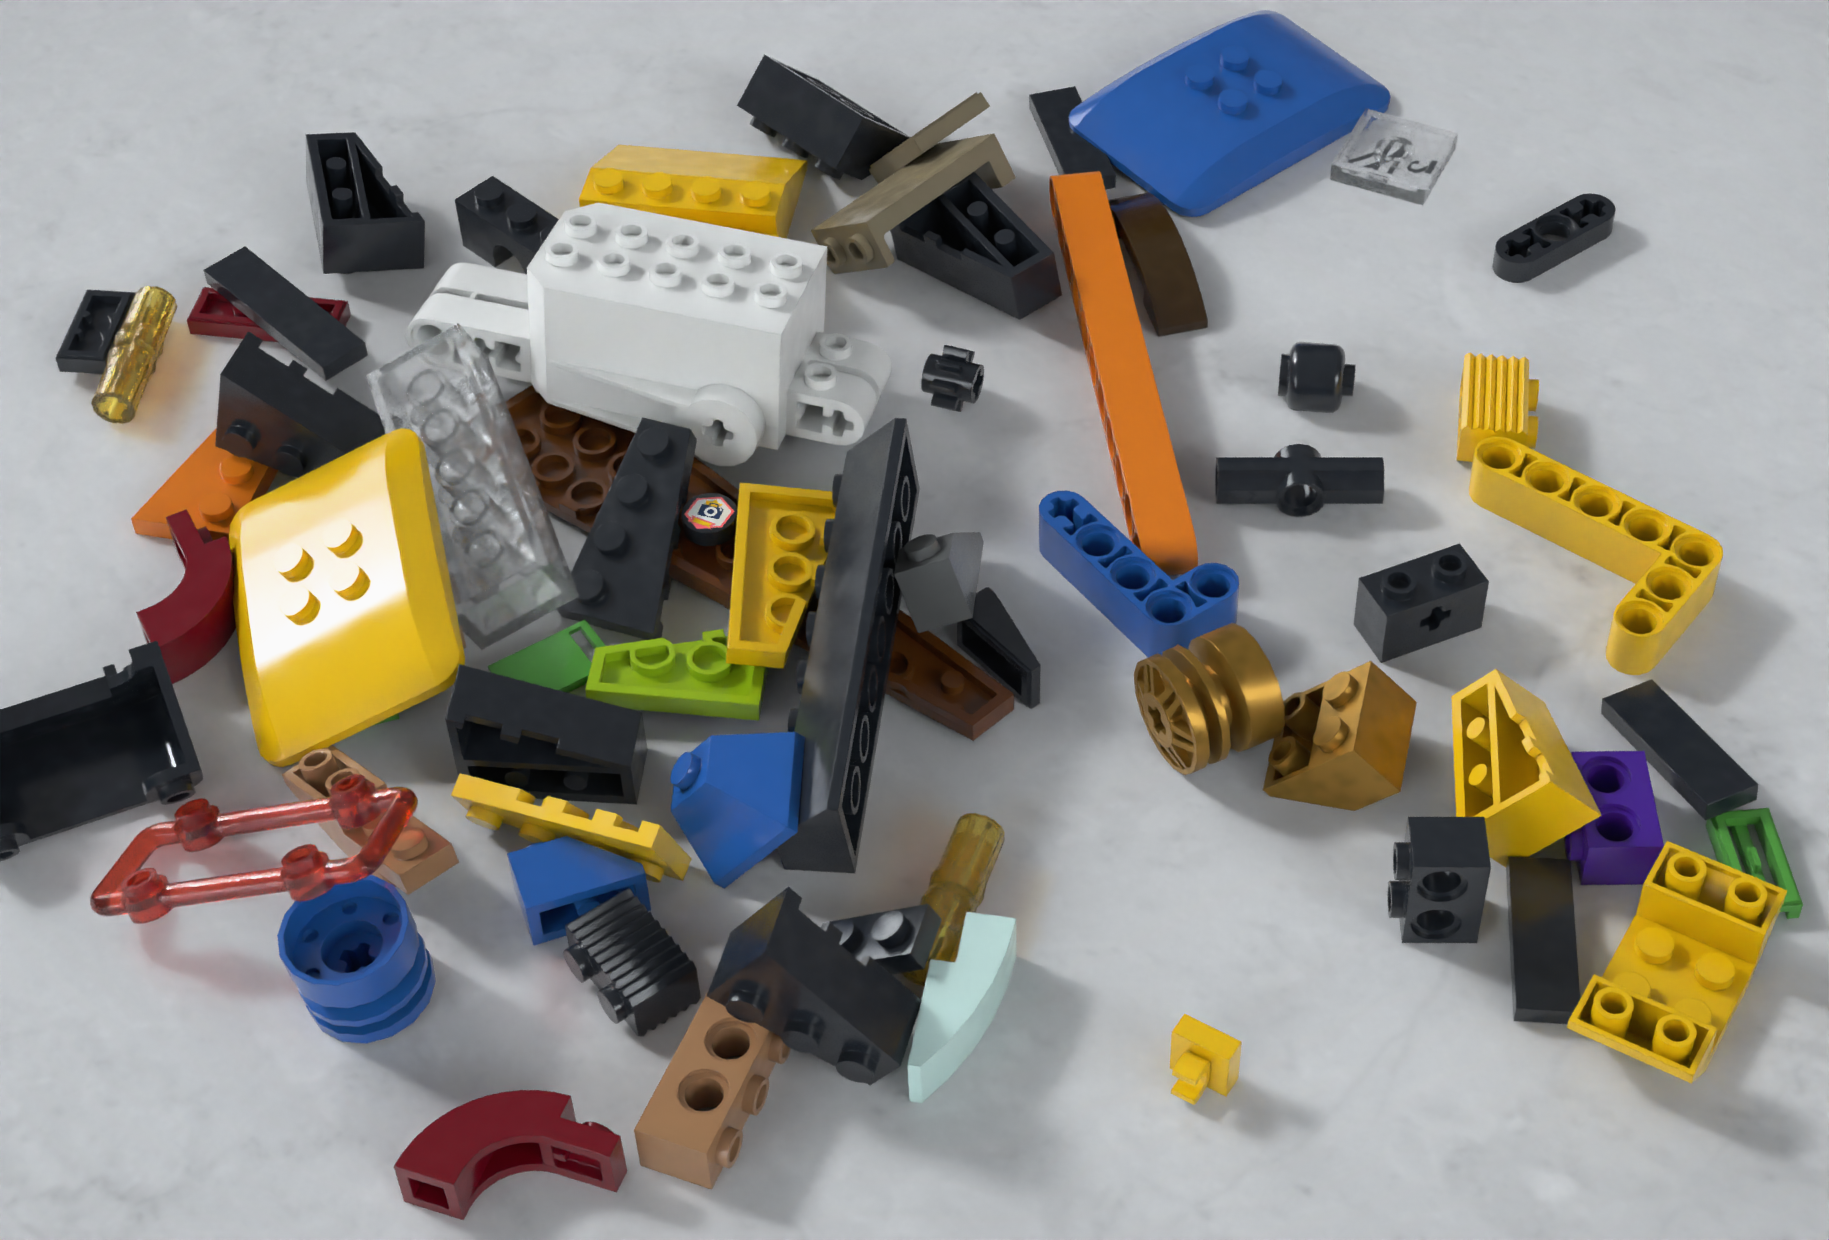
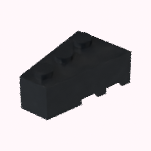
[305,132,425,274]
[890,172,1062,320]
[215,331,396,478]
[707,887,922,1085]

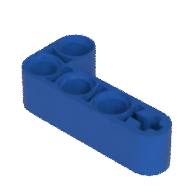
[1039,490,1239,657]

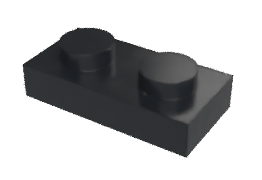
[830,904,942,974]

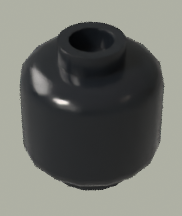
[1278,342,1356,413]

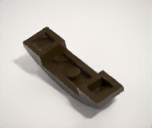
[1108,192,1208,337]

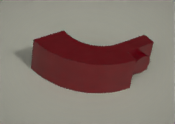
[136,509,236,684]
[394,1090,627,1220]

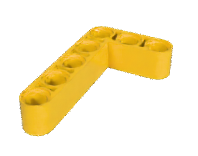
[1469,436,1723,675]

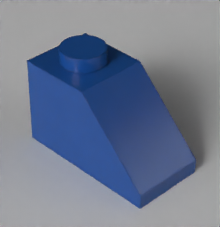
[507,836,651,946]

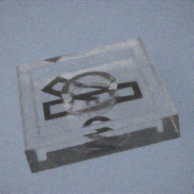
[1330,109,1458,206]

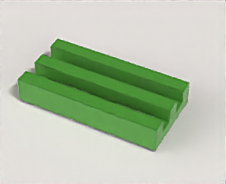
[1705,808,1803,919]

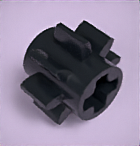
[921,345,984,412]

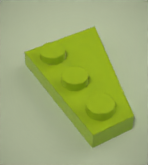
[585,629,769,721]

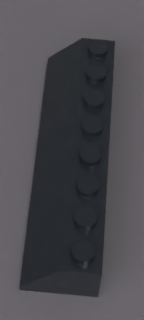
[778,418,920,874]

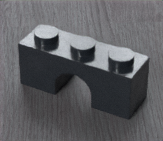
[455,176,559,274]

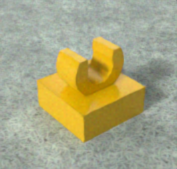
[1170,1014,1242,1105]

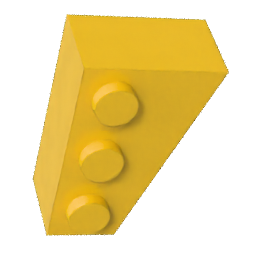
[1451,669,1602,867]

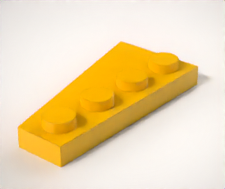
[726,482,836,669]
[451,773,692,883]

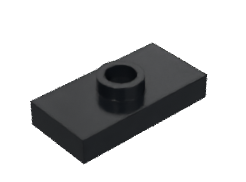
[55,290,139,375]

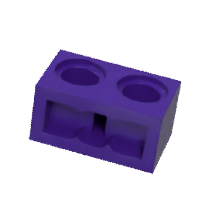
[1564,751,1664,885]

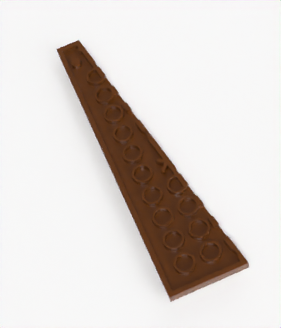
[444,385,1014,741]

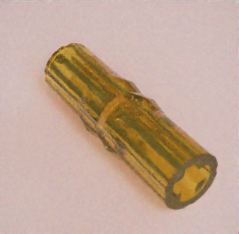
[91,286,178,424]
[901,813,1005,986]

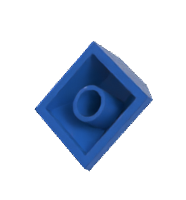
[670,732,805,889]

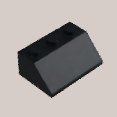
[737,54,910,180]

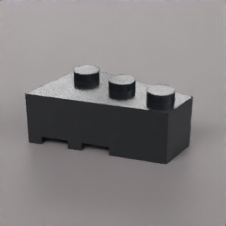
[445,664,648,805]

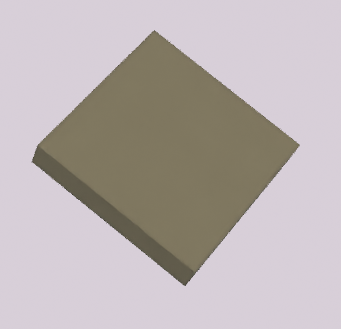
[869,92,990,184]

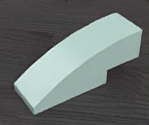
[907,912,1016,1103]

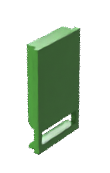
[488,619,606,693]

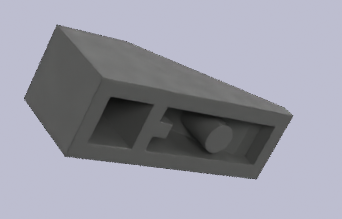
[894,532,984,633]

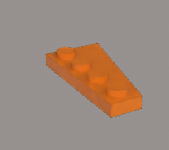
[131,429,278,543]

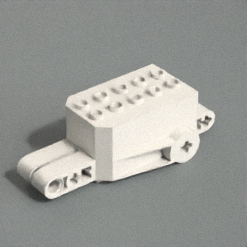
[405,202,892,466]

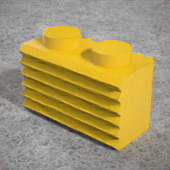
[1456,352,1539,462]

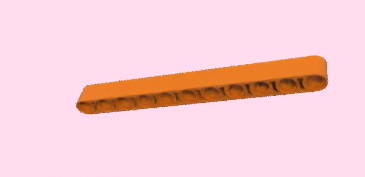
[1049,171,1198,576]

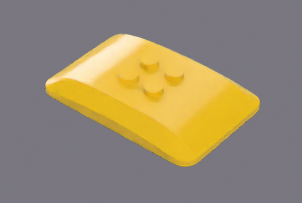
[229,428,465,767]

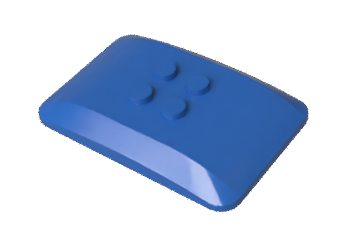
[1069,10,1391,217]

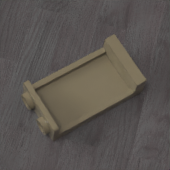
[811,133,1016,274]

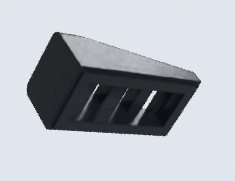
[957,587,1041,709]

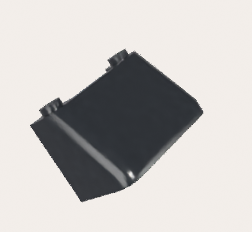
[0,641,203,861]

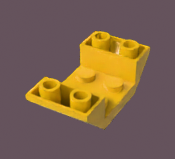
[1567,841,1787,1083]

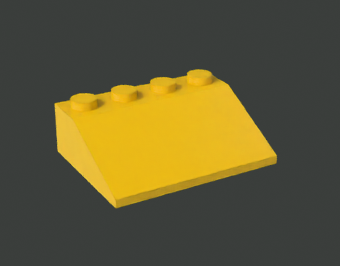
[579,144,808,239]

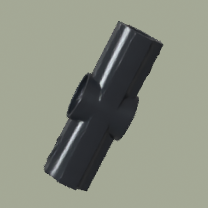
[1215,444,1385,517]

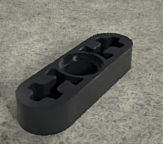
[1492,193,1616,283]

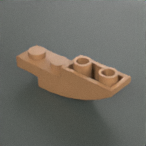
[282,745,459,895]

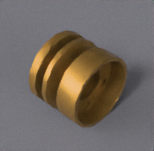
[1134,623,1285,775]

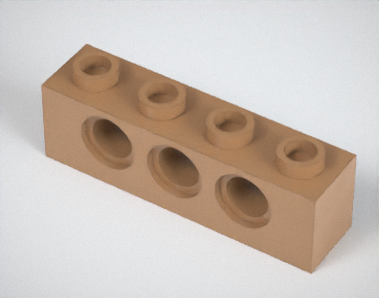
[634,990,791,1190]

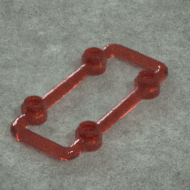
[90,774,418,924]

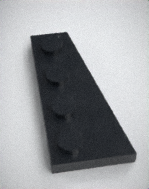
[555,417,697,640]

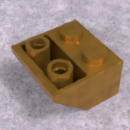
[1263,661,1417,811]

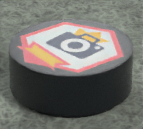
[681,493,737,546]

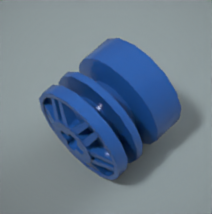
[277,874,436,1044]

